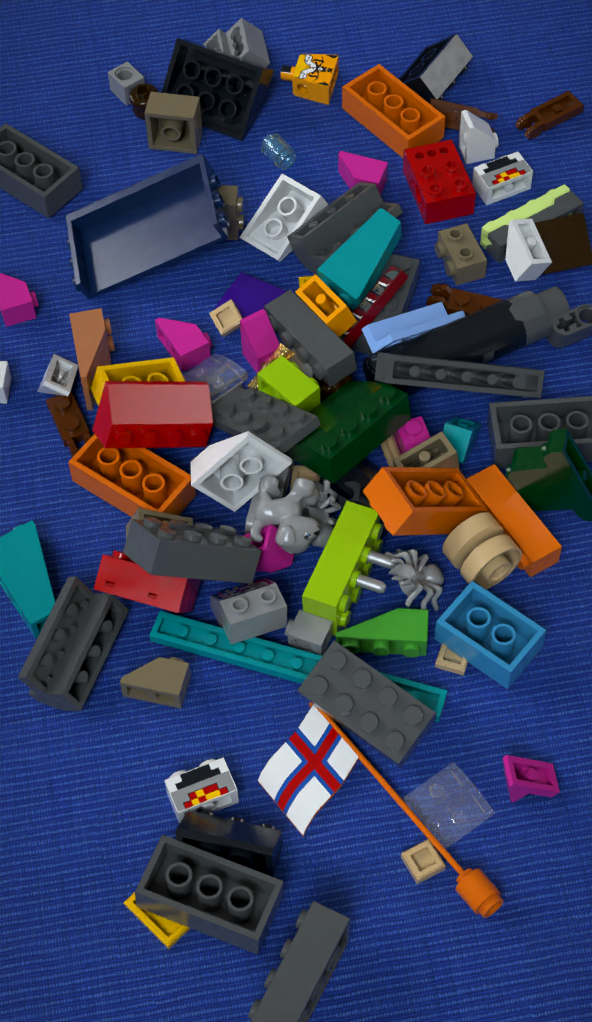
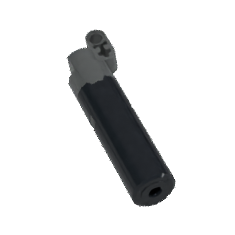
[363,286,592,396]

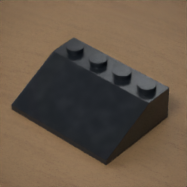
[161,38,274,141]

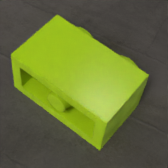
[257,355,320,412]

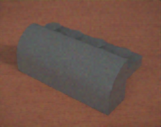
[287,182,403,274]
[17,577,129,711]

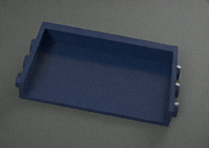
[65,153,229,299]

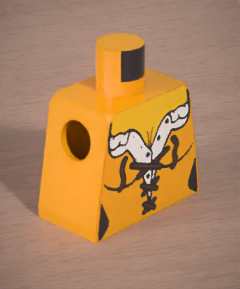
[281,54,339,105]

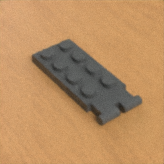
[211,381,321,454]

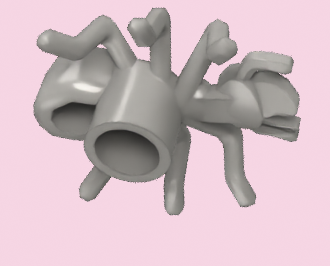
[302,479,342,548]
[385,549,445,611]

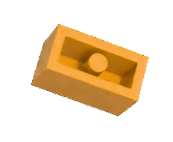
[295,274,357,337]

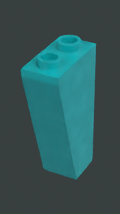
[317,208,401,310]
[0,520,55,639]

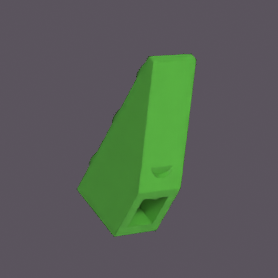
[336,608,428,658]

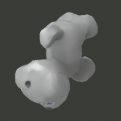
[250,476,321,554]

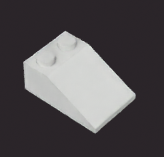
[239,174,329,262]
[191,431,292,512]

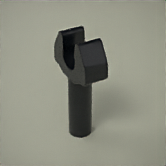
[337,481,382,520]

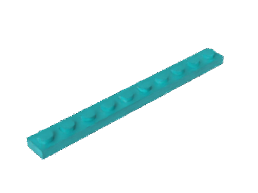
[149,611,447,723]

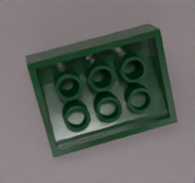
[284,380,411,484]

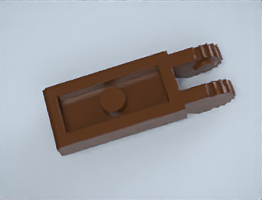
[515,91,584,140]
[430,98,498,133]
[426,283,503,316]
[45,392,91,457]

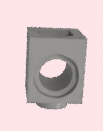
[108,61,145,106]
[285,610,333,656]

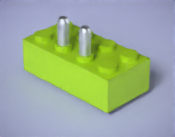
[302,501,397,636]

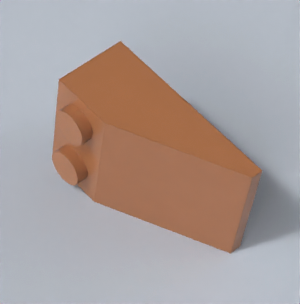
[69,308,115,411]

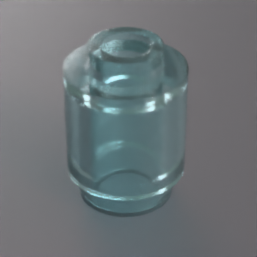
[261,133,296,170]

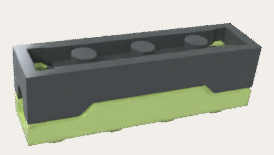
[480,184,584,264]

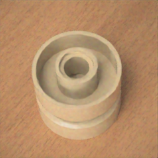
[442,512,522,590]

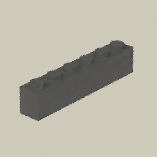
[374,352,545,398]

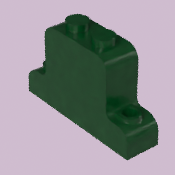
[506,428,592,521]

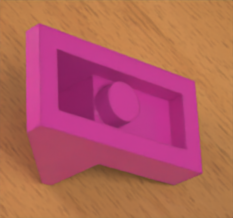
[503,755,560,803]

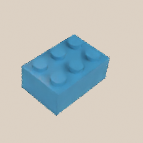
[434,581,546,689]

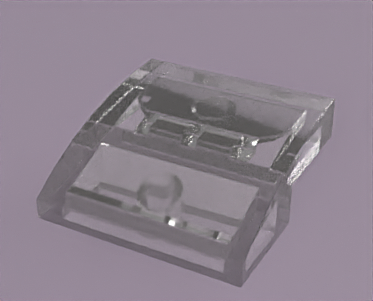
[182,353,248,404]
[403,762,495,849]

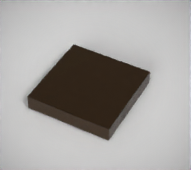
[534,213,592,275]

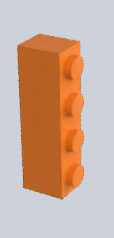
[466,464,562,577]

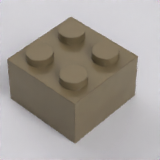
[144,92,203,154]

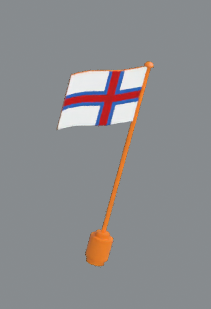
[258,702,504,918]

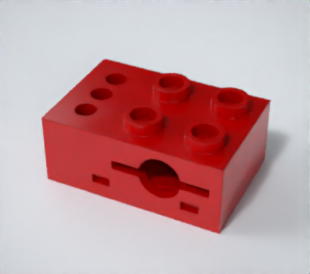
[403,139,476,225]
[94,550,201,613]

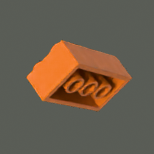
[342,64,445,158]
[68,434,196,517]
[363,467,488,536]

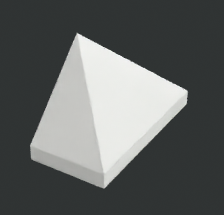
[37,354,78,396]

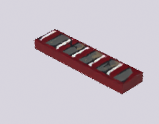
[339,265,409,348]

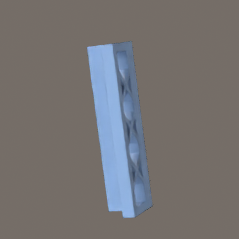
[362,302,465,354]

